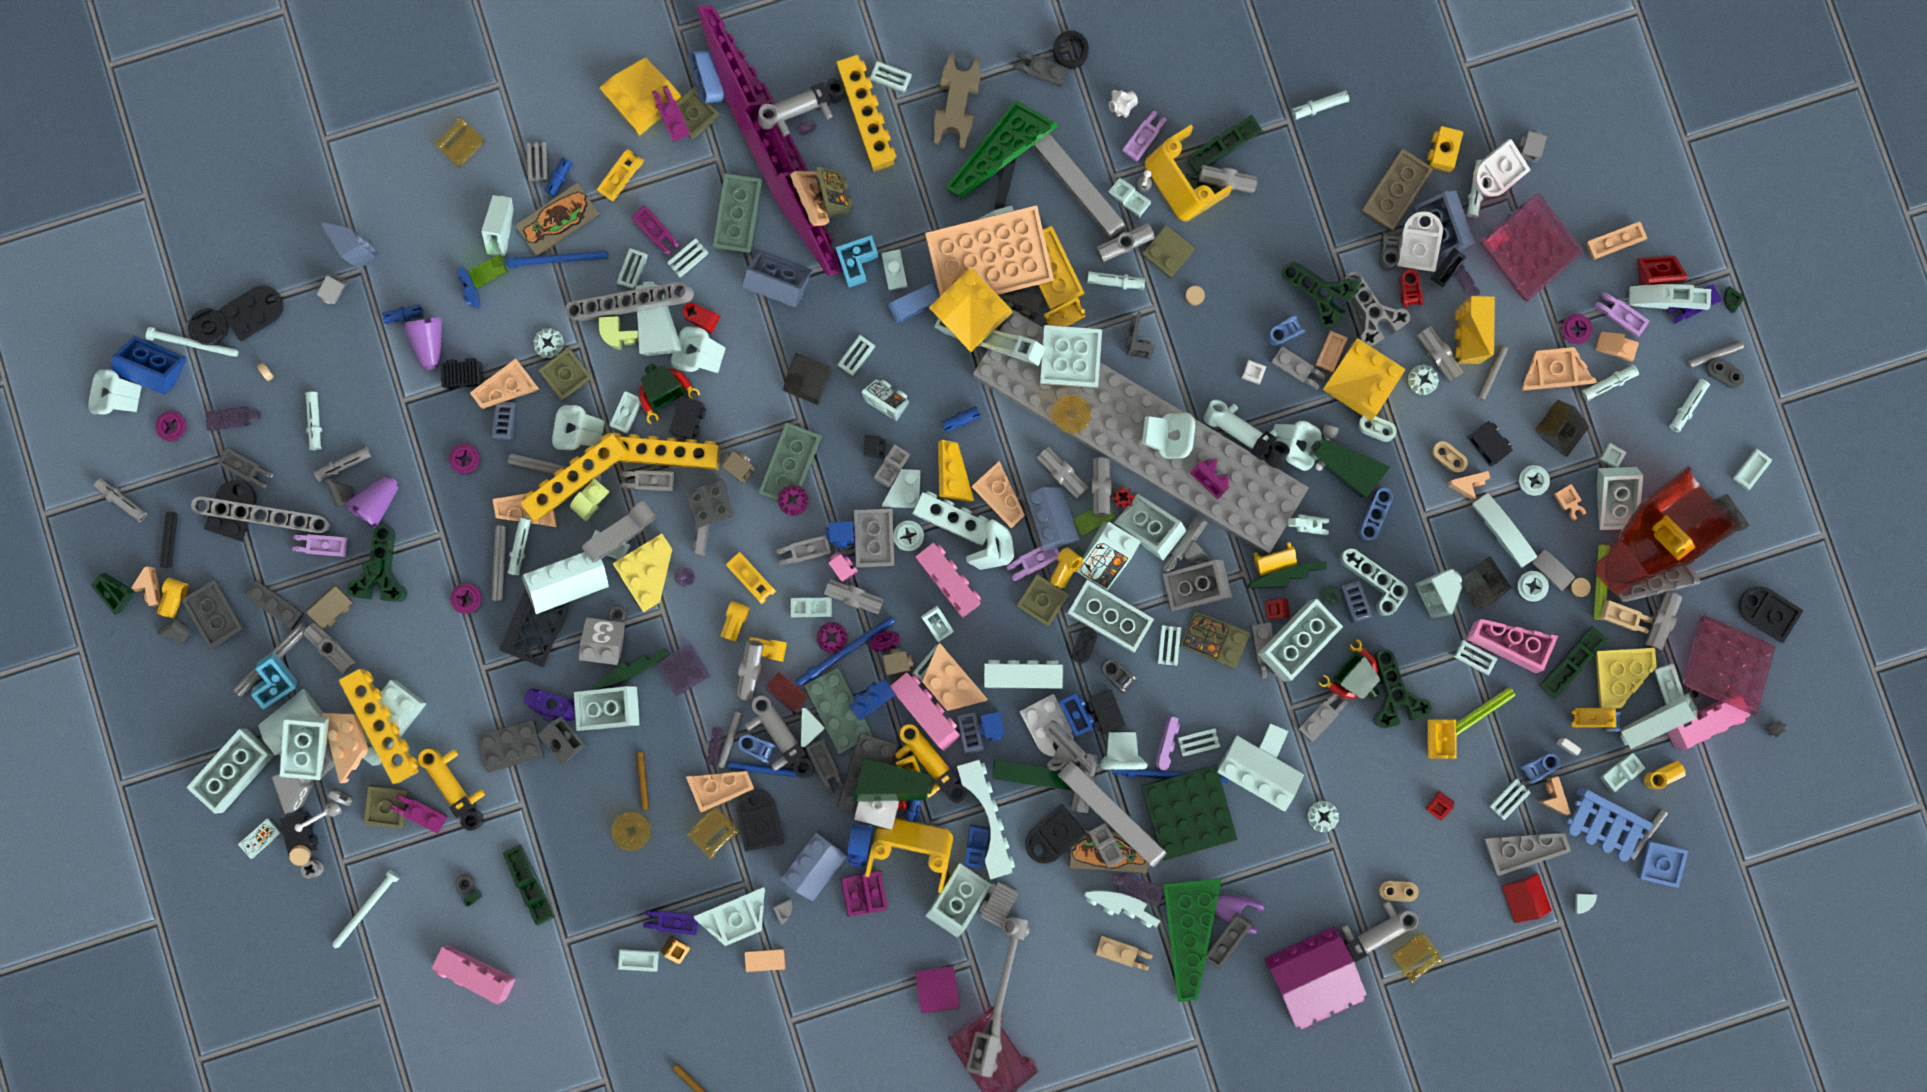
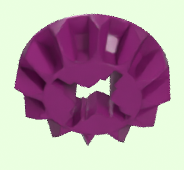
[1561,314,1592,345]
[155,411,187,441]
[449,444,480,474]
[778,485,809,516]
[450,583,482,614]
[817,622,847,653]
[870,631,900,653]

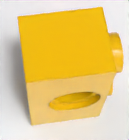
[1427,126,1463,172]

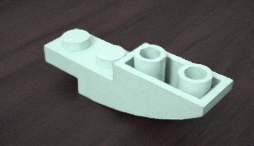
[1629,284,1711,310]
[1084,890,1160,928]

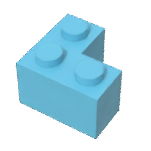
[835,235,879,288]
[251,651,298,709]

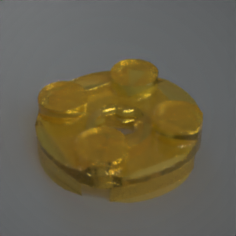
[1052,395,1091,434]
[612,812,651,851]

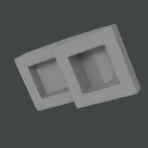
[873,444,911,489]
[1532,549,1575,592]
[1089,823,1125,868]

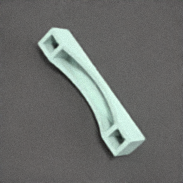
[934,318,1045,365]
[957,760,1015,879]

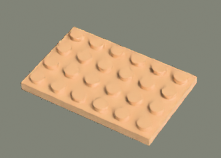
[925,205,1054,296]

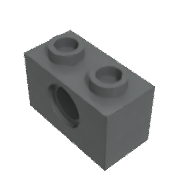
[538,716,585,765]

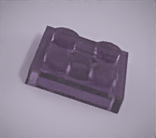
[657,643,710,696]

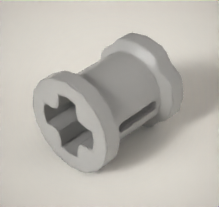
[300,860,324,879]

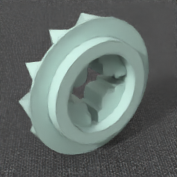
[533,328,564,358]
[1408,364,1439,395]
[1518,465,1550,496]
[893,521,924,551]
[1517,571,1549,602]
[1308,801,1339,832]

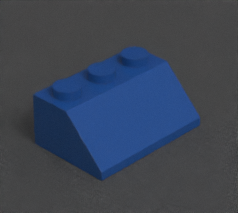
[112,336,186,395]

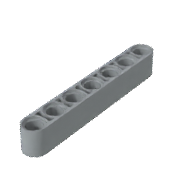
[1032,133,1126,239]
[565,282,694,321]
[191,497,330,534]
[1058,761,1167,867]

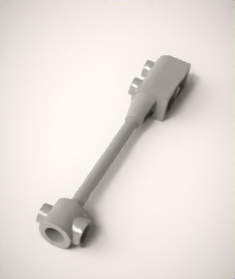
[966,916,1030,1077]

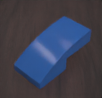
[964,824,989,869]

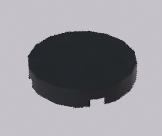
[188,308,229,346]

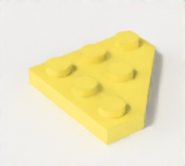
[613,534,672,612]
[1595,648,1657,708]

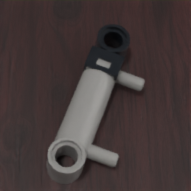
[758,78,845,136]
[745,696,814,779]
[1341,901,1419,962]

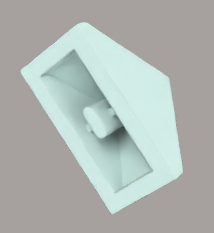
[921,606,954,642]
[801,708,825,747]

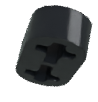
[1072,628,1097,663]

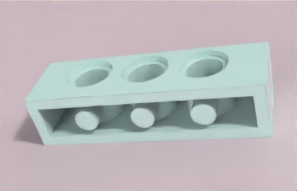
[912,491,989,546]

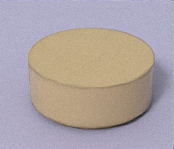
[1185,286,1205,306]
[257,362,274,381]
[1570,578,1591,597]
[289,845,311,866]

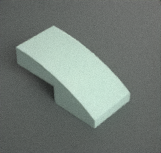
[1108,178,1151,218]
[791,597,832,618]
[1259,724,1288,758]
[1599,753,1645,793]

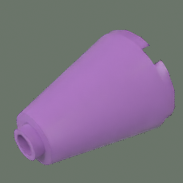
[403,317,442,370]
[345,476,398,529]

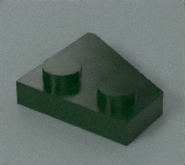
[91,573,135,615]

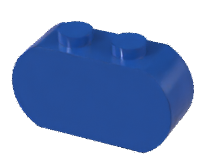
[848,823,872,868]

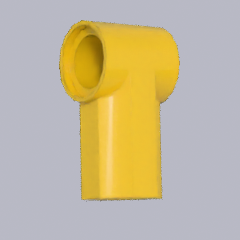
[1050,547,1083,588]
[157,577,189,618]
[720,601,750,642]
[749,637,787,662]
[1643,760,1686,789]

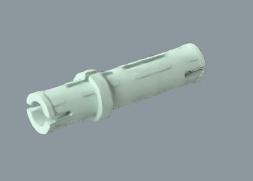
[1292,90,1349,120]
[1466,160,1485,218]
[1087,271,1145,290]
[1581,364,1639,401]
[1669,379,1710,433]
[305,392,322,450]
[507,517,532,575]

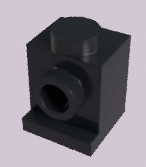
[864,435,885,458]

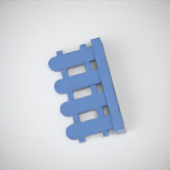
[1566,788,1653,861]

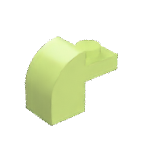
[599,316,639,350]
[570,478,609,522]

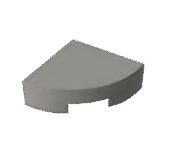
[328,790,353,806]
[773,899,793,925]

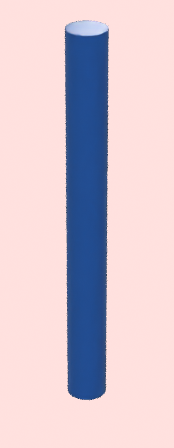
[728,761,806,777]

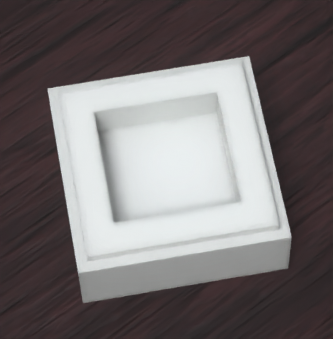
[1241,360,1266,385]
[1556,738,1581,755]

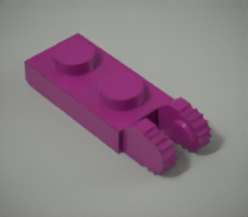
[652,85,691,142]
[631,205,680,256]
[389,793,447,834]

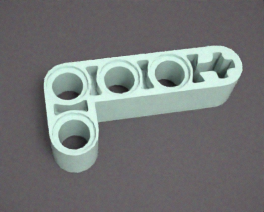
[1339,549,1408,616]

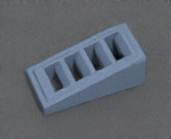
[492,402,516,441]
[1341,581,1372,623]
[957,712,984,756]

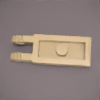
[1599,600,1653,634]
[1095,935,1153,971]

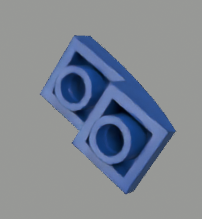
[457,267,480,309]

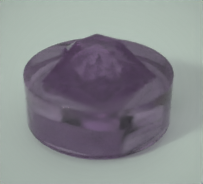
[797,120,817,136]
[675,567,695,587]

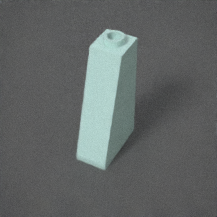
[636,281,682,356]
[1620,693,1698,749]

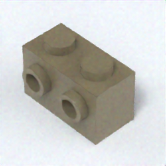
[722,451,756,484]
[306,583,352,629]
[883,648,913,676]

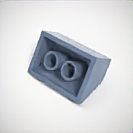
[1414,191,1475,258]
[321,222,377,269]
[743,250,812,307]
[1025,487,1080,552]
[780,831,848,902]

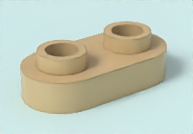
[1432,441,1468,473]
[1378,881,1419,902]

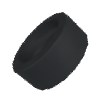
[1053,30,1089,69]

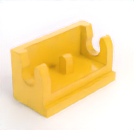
[1043,297,1086,327]
[1652,515,1696,561]
[1253,542,1297,576]
[1572,708,1616,727]
[1428,720,1457,759]

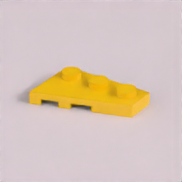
[938,440,974,503]

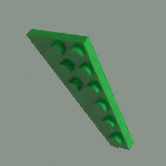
[946,100,1058,198]
[1163,878,1222,1002]

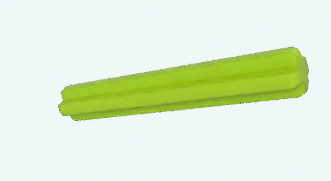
[1594,544,1610,620]
[1456,688,1515,736]

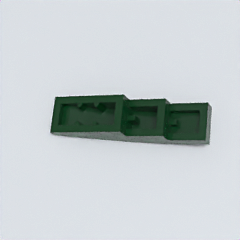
[1187,115,1263,173]
[1248,561,1327,589]
[1540,625,1608,698]
[594,648,671,689]
[991,759,1071,791]
[503,844,555,926]

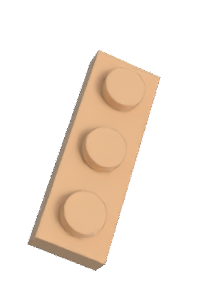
[1586,221,1648,260]

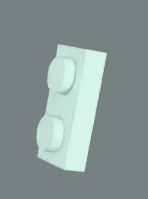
[609,391,641,434]
[1654,663,1684,705]

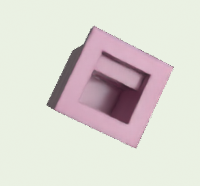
[829,552,858,582]

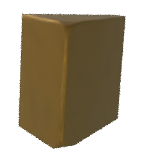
[661,935,690,964]

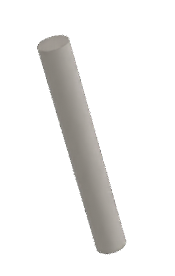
[1687,341,1744,368]
[1478,346,1508,401]
[717,711,743,769]
[1630,809,1668,861]

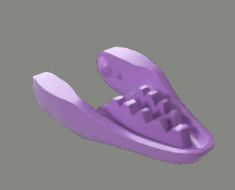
[1215,895,1265,934]

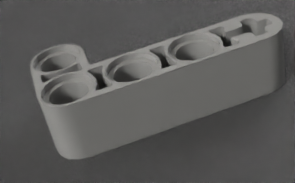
[582,500,656,563]

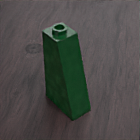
[1309,439,1390,498]
[853,758,934,802]

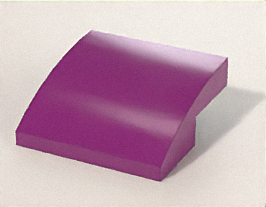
[840,871,888,917]
[915,966,960,1014]

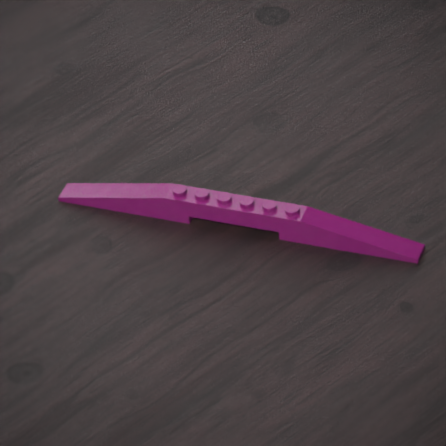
[696,5,843,276]

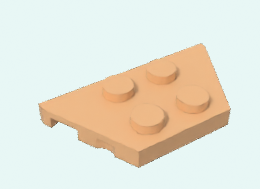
[1521,347,1597,391]
[922,642,988,711]
[321,713,369,783]

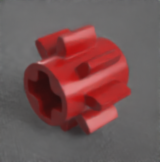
[1111,486,1135,511]

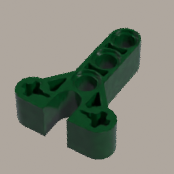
[1282,262,1361,328]
[347,525,407,602]
[1374,649,1432,728]

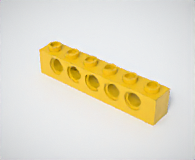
[837,55,897,172]
[521,433,630,522]
[602,433,721,470]
[339,669,419,784]

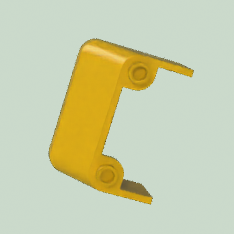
[1144,125,1233,222]
[865,817,953,893]

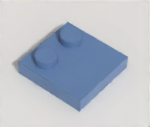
[1638,840,1689,888]

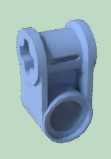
[1267,315,1306,346]
[738,734,777,763]
[1520,753,1560,784]

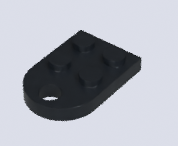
[220,286,284,341]
[204,480,256,542]
[1739,587,1804,643]
[737,790,784,852]
[1025,804,1087,864]

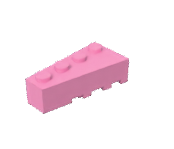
[915,543,981,618]
[1466,619,1558,674]
[1667,694,1751,750]

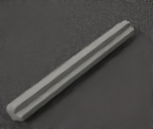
[508,453,601,483]
[233,623,307,696]

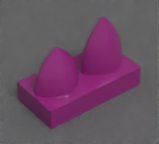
[1190,459,1230,499]

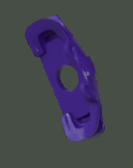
[524,688,576,721]

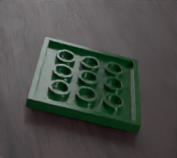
[1141,764,1238,861]

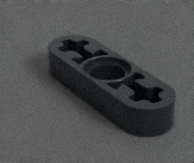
[994,158,1016,210]

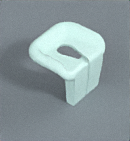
[671,326,726,373]
[88,369,142,414]
[552,405,605,450]
[1142,413,1195,459]
[1273,421,1322,471]
[966,520,1014,570]
[1100,732,1147,769]

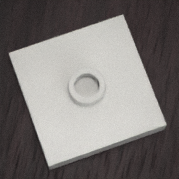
[854,801,899,830]

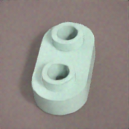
[1358,416,1397,442]

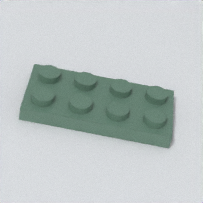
[713,173,763,254]
[758,422,822,505]
[804,668,873,754]

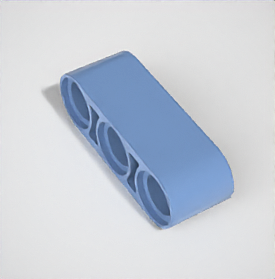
[689,49,723,103]
[888,282,940,323]
[1358,488,1393,542]

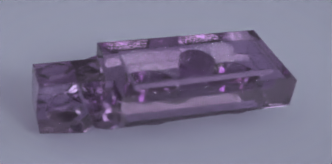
[205,407,261,431]
[1109,873,1164,906]

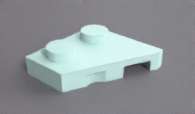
[882,469,921,509]

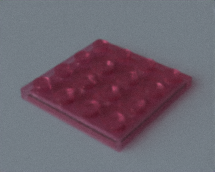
[1480,193,1584,302]
[1682,615,1776,715]

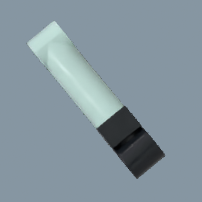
[1203,400,1290,468]

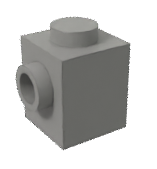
[1518,130,1547,163]
[317,272,348,304]

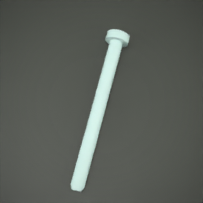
[146,327,239,357]
[332,870,400,948]

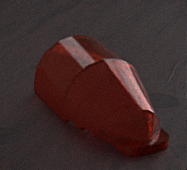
[1594,466,1740,594]

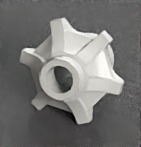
[1109,90,1138,118]

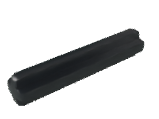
[160,512,178,568]

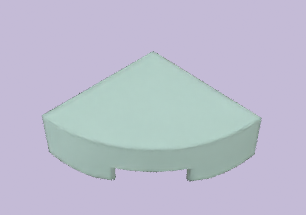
[1575,893,1597,914]

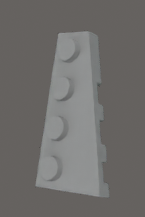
[1610,554,1701,603]
[1483,833,1571,876]

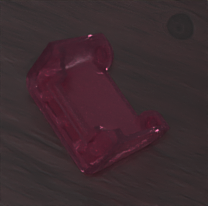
[948,1006,1039,1092]

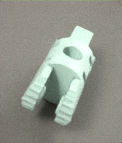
[1288,514,1329,535]

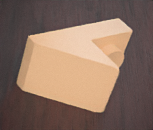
[1595,332,1639,362]
[1447,471,1490,500]
[131,567,162,607]
[1538,776,1571,815]

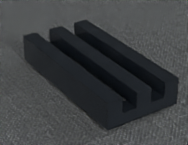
[1430,248,1466,287]

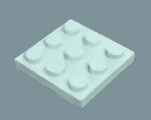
[1040,325,1102,388]

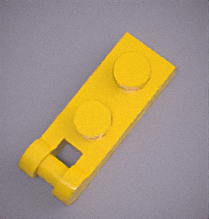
[596,149,644,202]
[726,552,776,604]

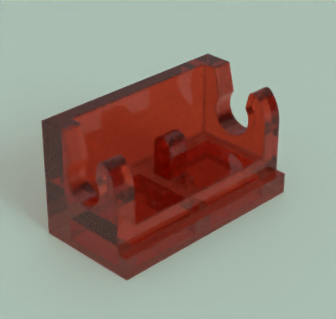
[765,672,808,715]

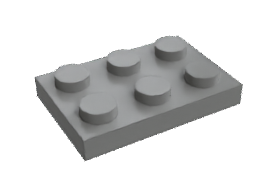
[854,508,895,568]

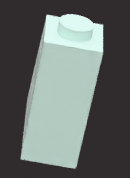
[482,195,514,257]

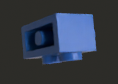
[826,521,855,548]
[849,679,896,721]
[1058,693,1094,737]
[979,712,1005,741]

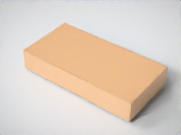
[1315,330,1348,373]
[745,949,785,972]

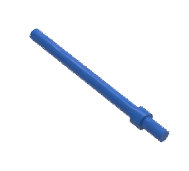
[493,251,608,268]
[795,616,895,687]
[1112,769,1228,783]

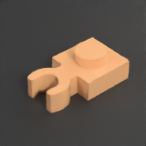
[1553,484,1586,520]

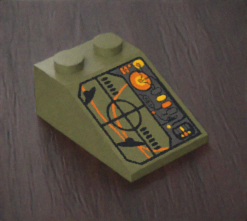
[816,167,853,219]
[1180,611,1251,669]

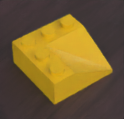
[599,57,681,136]
[929,267,1013,352]
[1454,296,1495,364]
[1322,338,1406,421]

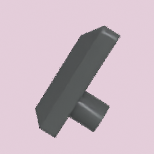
[324,479,353,507]
[157,620,192,644]

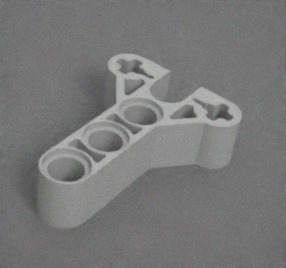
[1343,272,1410,347]

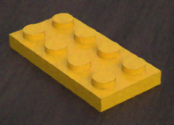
[1038,226,1085,311]

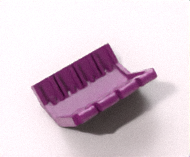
[1264,927,1367,1030]

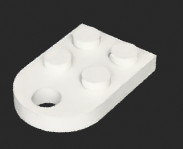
[1473,139,1530,197]
[1397,212,1443,272]
[1019,694,1074,756]

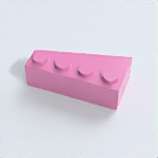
[890,672,961,751]
[431,945,516,1005]

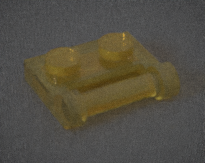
[434,117,485,168]
[687,807,740,859]
[1391,932,1444,984]

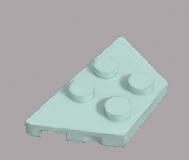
[694,887,765,946]

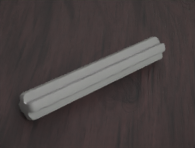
[491,525,507,601]

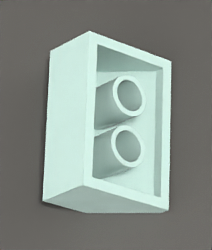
[258,688,324,756]

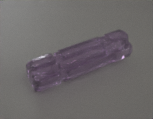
[1455,263,1480,297]
[707,727,723,765]

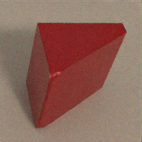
[1265,598,1290,620]
[1426,791,1454,821]

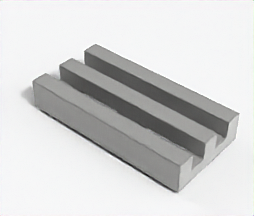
[527,142,548,182]

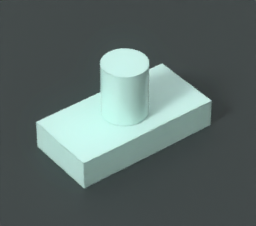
[881,250,907,291]

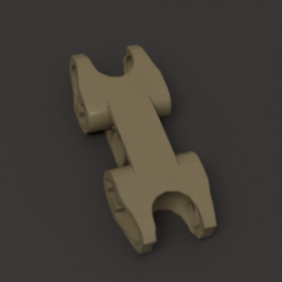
[934,53,980,150]

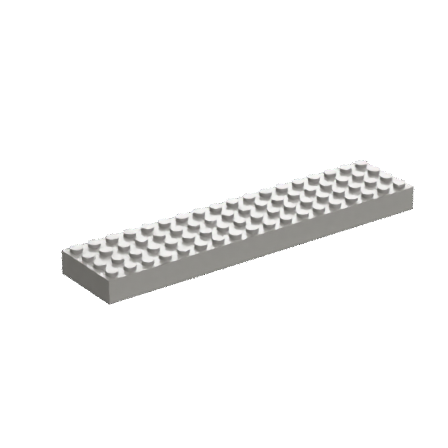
[973,310,1309,555]

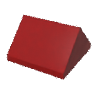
[1637,256,1687,285]
[1502,873,1552,923]

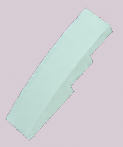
[1472,493,1537,568]

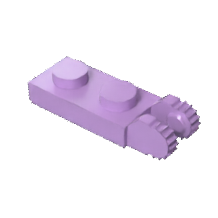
[1122,110,1167,162]
[1595,293,1650,337]
[292,534,348,557]
[1006,546,1059,581]
[1155,716,1180,771]

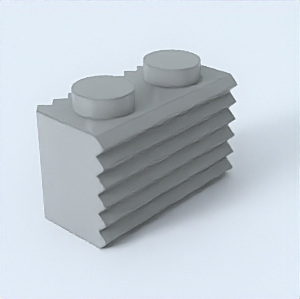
[979,881,1019,927]

